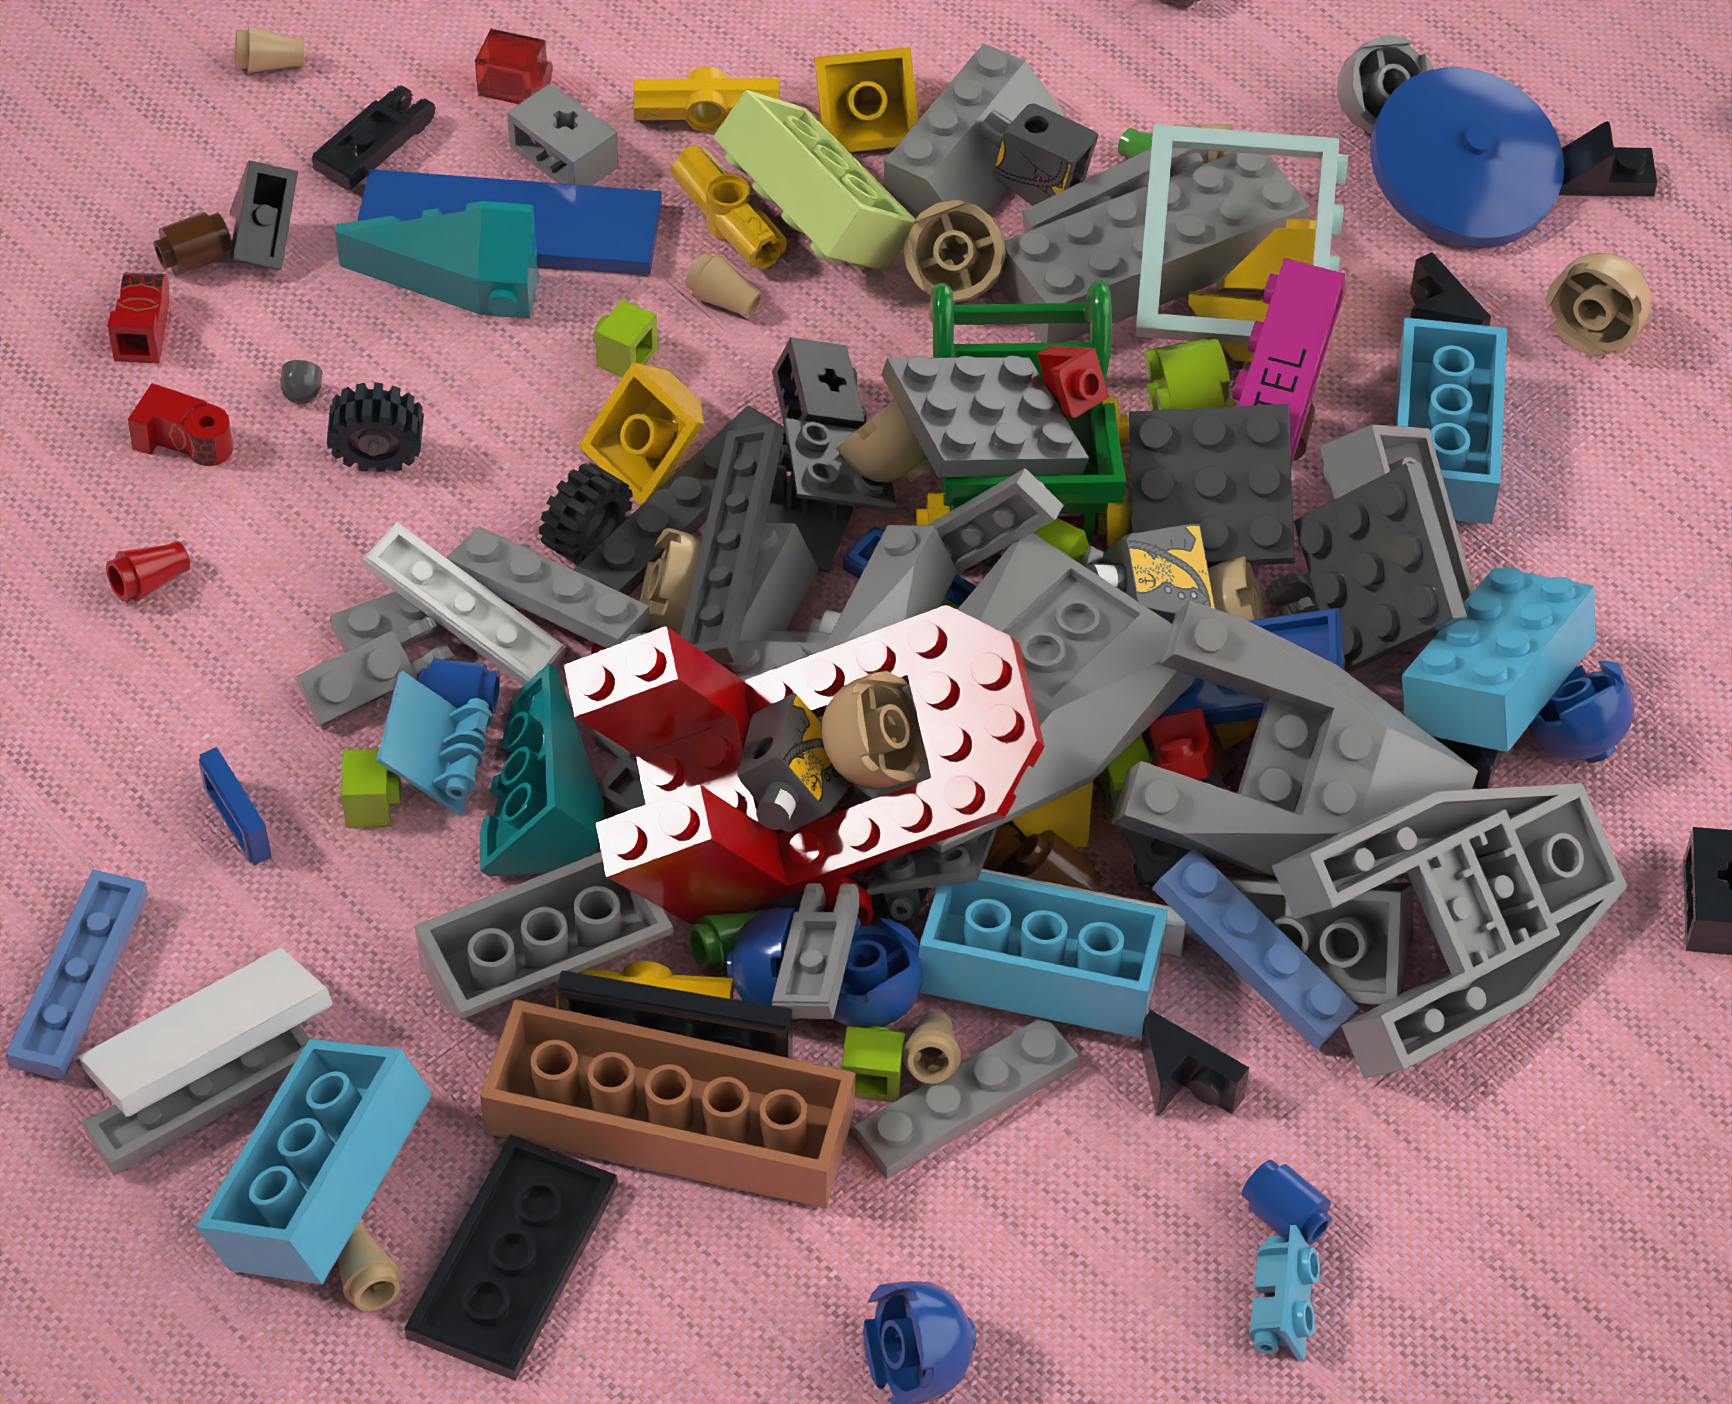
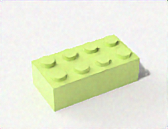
[713,89,915,272]

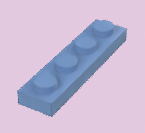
[1152,847,1359,1050]
[5,869,149,1080]

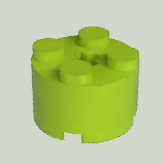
[1144,337,1235,410]

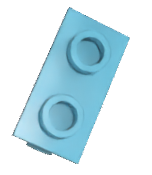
[1249,1225,1320,1361]

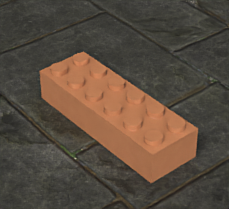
[480,999,856,1209]

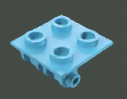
[376,671,492,816]

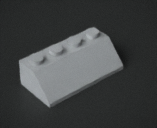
[884,43,1065,218]
[1320,424,1474,650]
[415,852,674,1019]

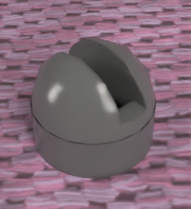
[280,360,323,404]

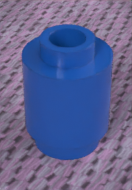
[418,658,500,714]
[1241,1160,1332,1245]

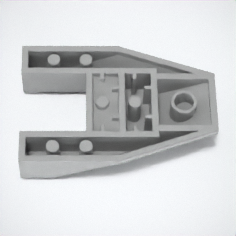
[721,523,957,723]
[1111,601,1478,878]
[1272,783,1628,1079]

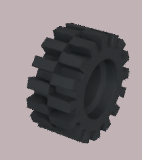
[539,463,633,566]

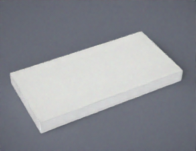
[78,947,333,1117]

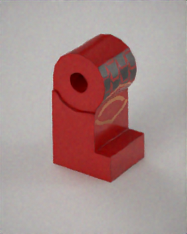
[107,272,169,363]
[128,383,233,466]

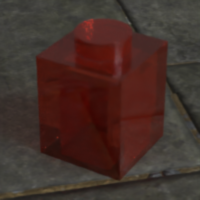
[475,28,553,104]

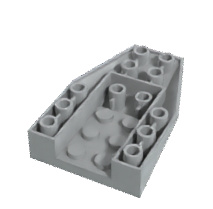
[853,533,1194,853]

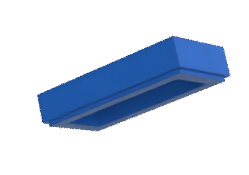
[198,747,272,865]

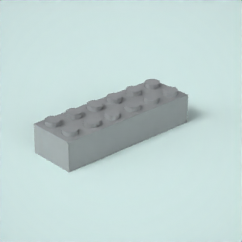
[998,152,1310,343]

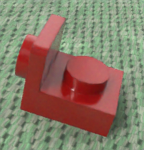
[1037,345,1109,418]
[1149,708,1216,780]

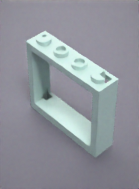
[1136,124,1348,345]

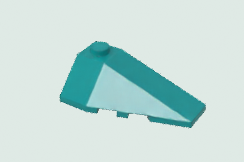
[335,201,539,319]
[480,663,605,877]

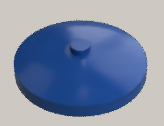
[1370,67,1564,248]

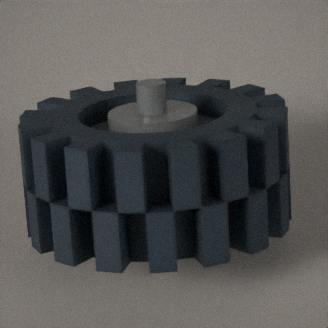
[327,382,424,472]

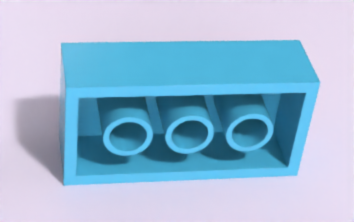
[1393,318,1507,524]
[1402,567,1596,752]
[918,872,1168,1039]
[196,1039,433,1285]

